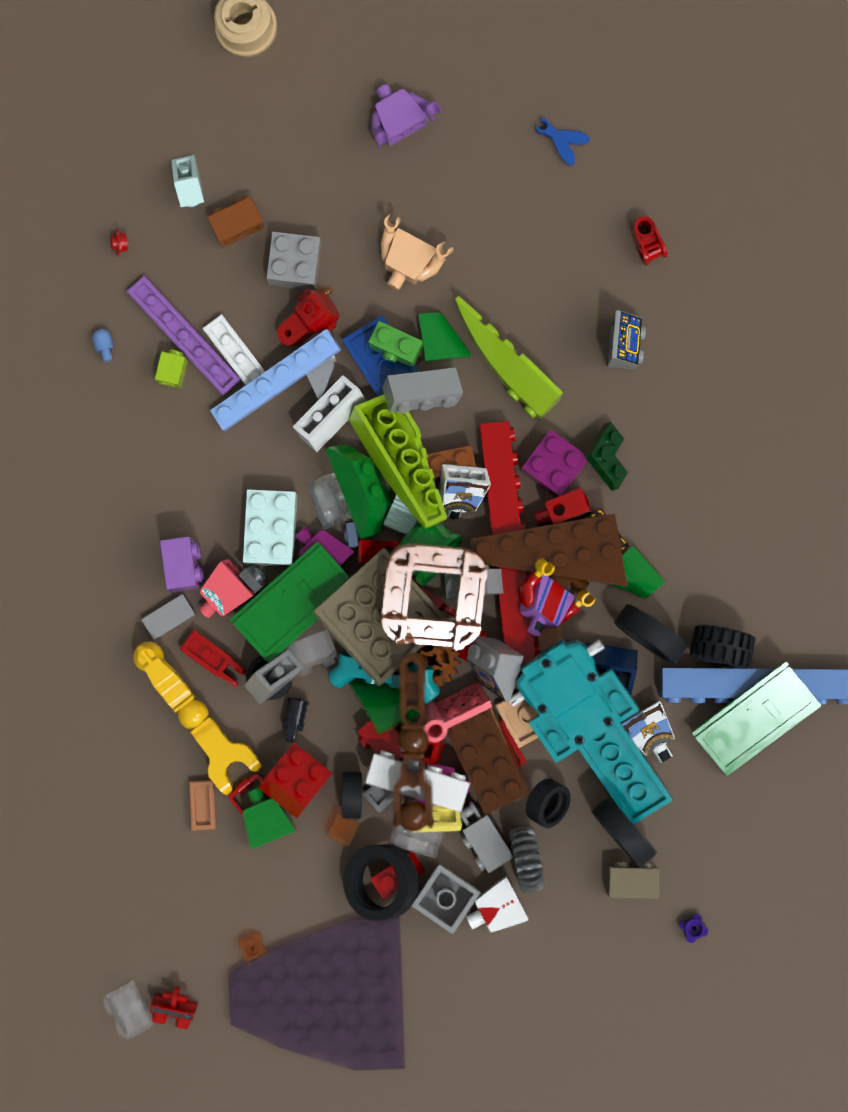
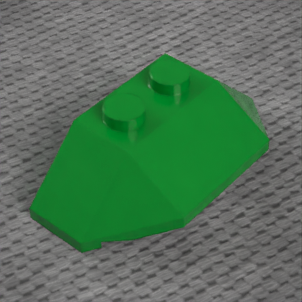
[325,444,393,539]

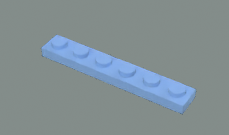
[210,329,342,431]

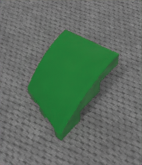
[348,679,420,735]

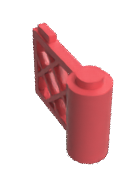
[416,682,492,742]

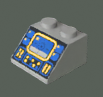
[607,310,646,370]
[466,636,524,702]

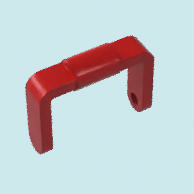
[229,774,264,817]

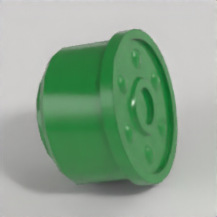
[399,522,463,586]

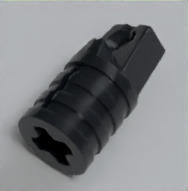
[282,697,309,743]

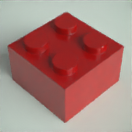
[259,743,332,818]

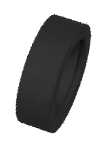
[614,604,688,665]
[591,797,657,868]
[343,844,419,921]

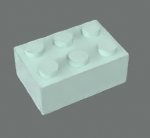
[243,490,298,567]

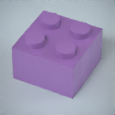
[160,537,205,593]

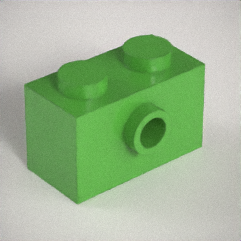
[368,321,423,368]

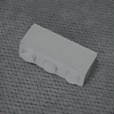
[382,367,463,413]

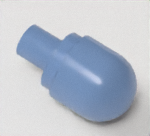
[92,329,114,362]

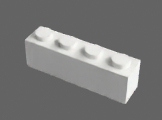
[366,750,470,812]

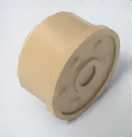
[214,0,277,57]

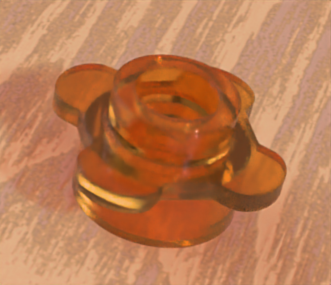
[239,934,267,962]

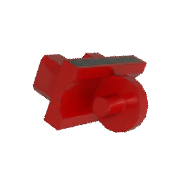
[149,986,198,1029]

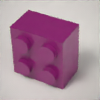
[520,429,588,498]

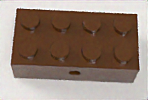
[447,702,532,814]

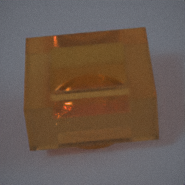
[538,625,563,651]
[327,814,360,847]

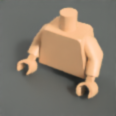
[380,214,453,291]

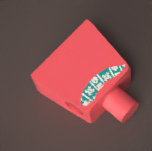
[199,559,260,618]

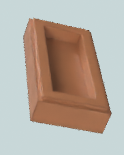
[189,780,217,831]

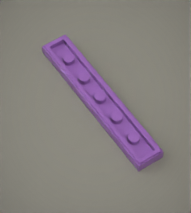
[127,276,241,396]

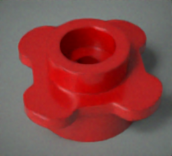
[110,229,128,256]

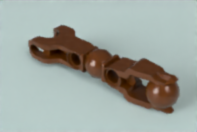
[392,652,434,832]

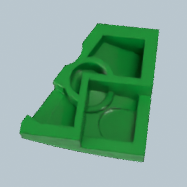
[418,313,471,362]
[611,546,665,599]

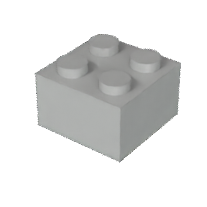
[267,232,322,291]
[412,863,481,934]

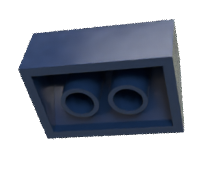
[565,640,638,695]

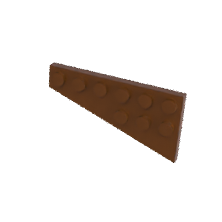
[470,514,628,587]

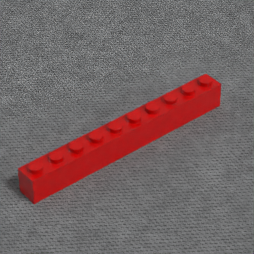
[479,421,540,664]

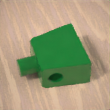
[243,788,296,849]

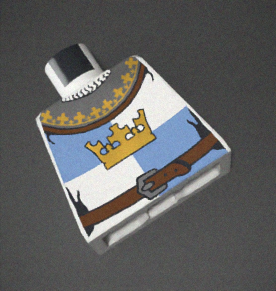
[439,464,491,519]
[622,701,675,763]

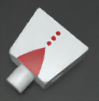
[466,876,529,932]

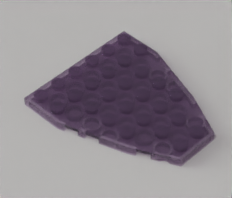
[229,918,405,1070]

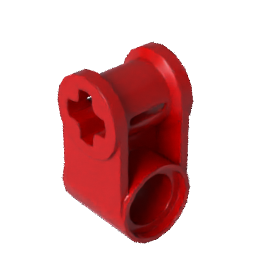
[631,216,668,266]

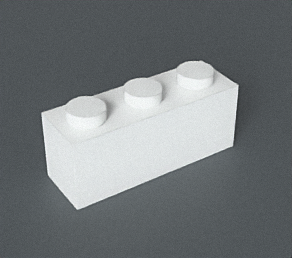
[293,375,366,452]

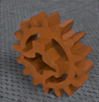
[413,644,462,686]

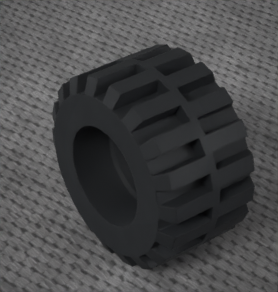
[689,625,756,669]

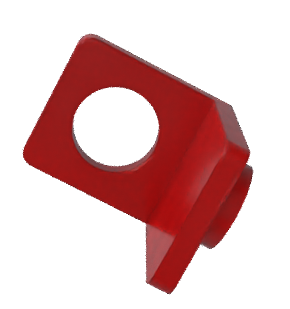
[358,539,401,564]

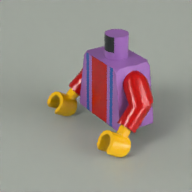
[519,559,595,636]

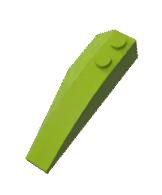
[455,296,563,421]
[349,394,447,529]

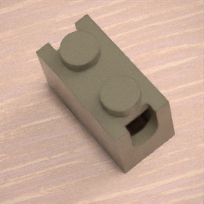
[607,862,660,899]

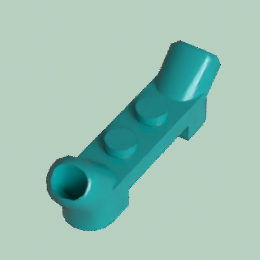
[328,651,440,704]

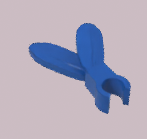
[535,118,590,166]

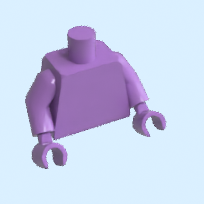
[371,84,443,150]

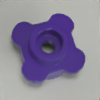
[679,914,708,943]

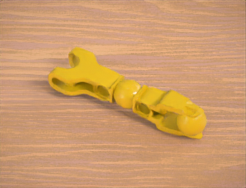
[133,641,262,795]

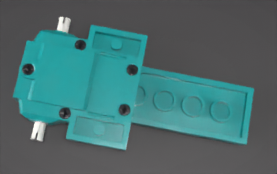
[510,639,673,824]

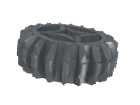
[509,825,544,893]

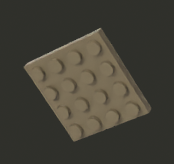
[312,548,448,686]

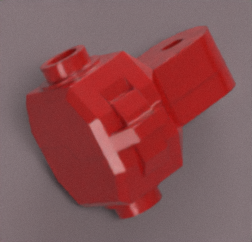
[277,289,340,346]

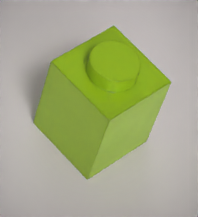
[155,350,188,389]

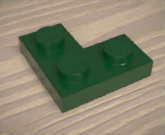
[585,422,628,491]

